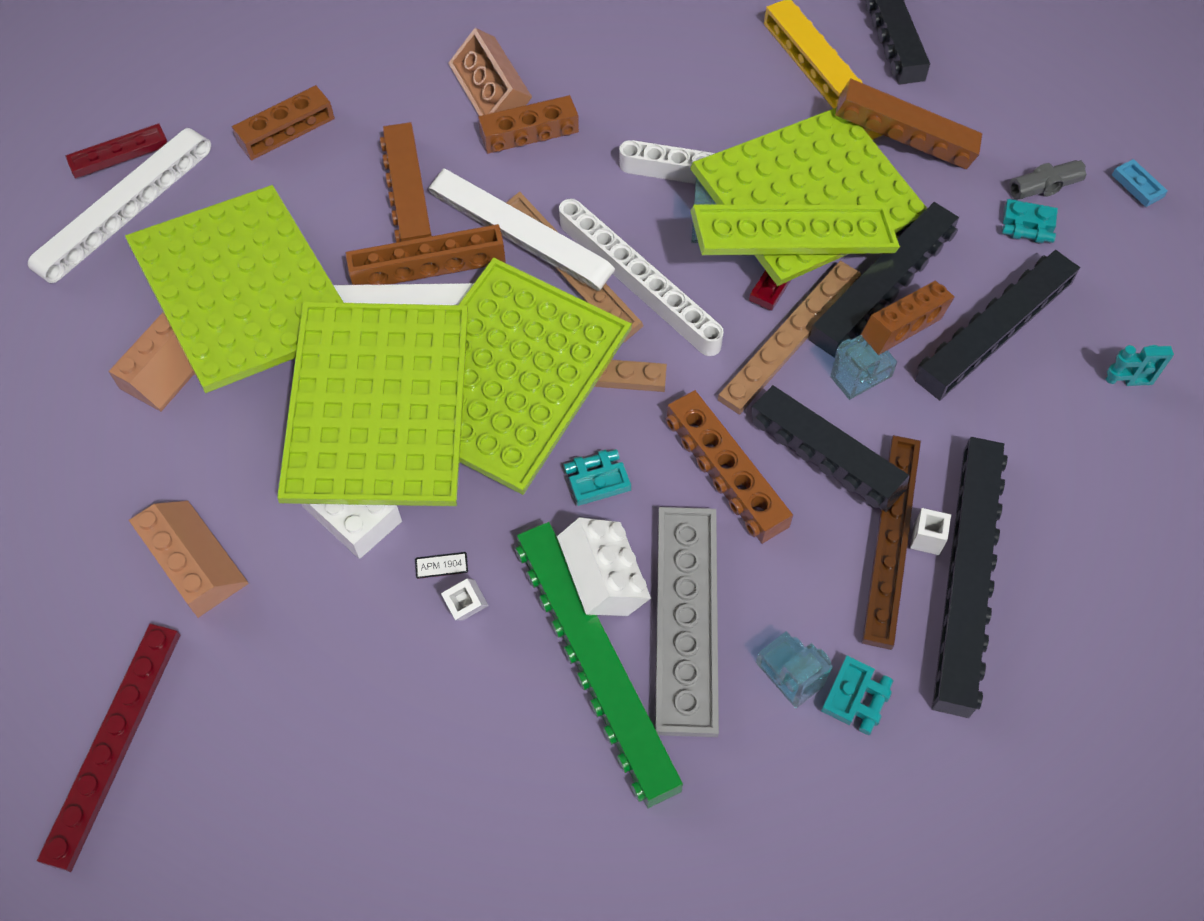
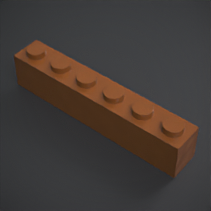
[835,78,982,169]
[380,122,432,242]

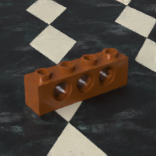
[231,85,335,161]
[478,95,579,154]
[859,280,955,355]

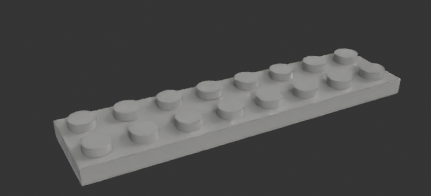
[655,507,719,737]

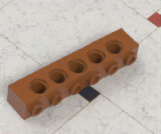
[345,224,506,285]
[666,390,793,544]

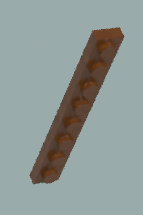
[862,435,921,650]

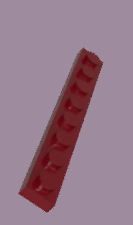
[37,624,181,872]

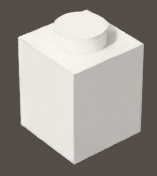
[910,508,951,555]
[441,578,489,620]

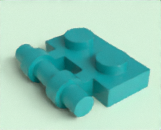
[1002,199,1058,244]
[1106,345,1174,386]
[563,449,631,506]
[821,656,894,735]

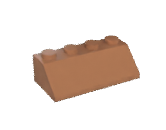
[448,28,532,116]
[108,312,195,412]
[129,501,249,618]

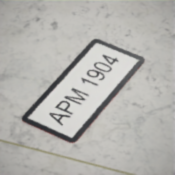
[415,552,468,579]

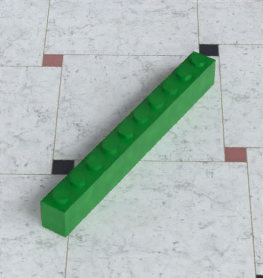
[515,522,683,809]

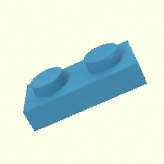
[1112,159,1168,207]

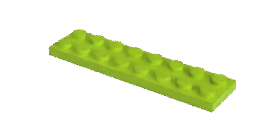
[690,204,900,255]

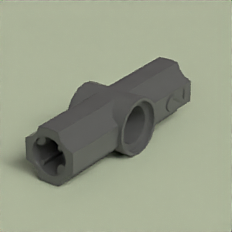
[1009,160,1087,200]

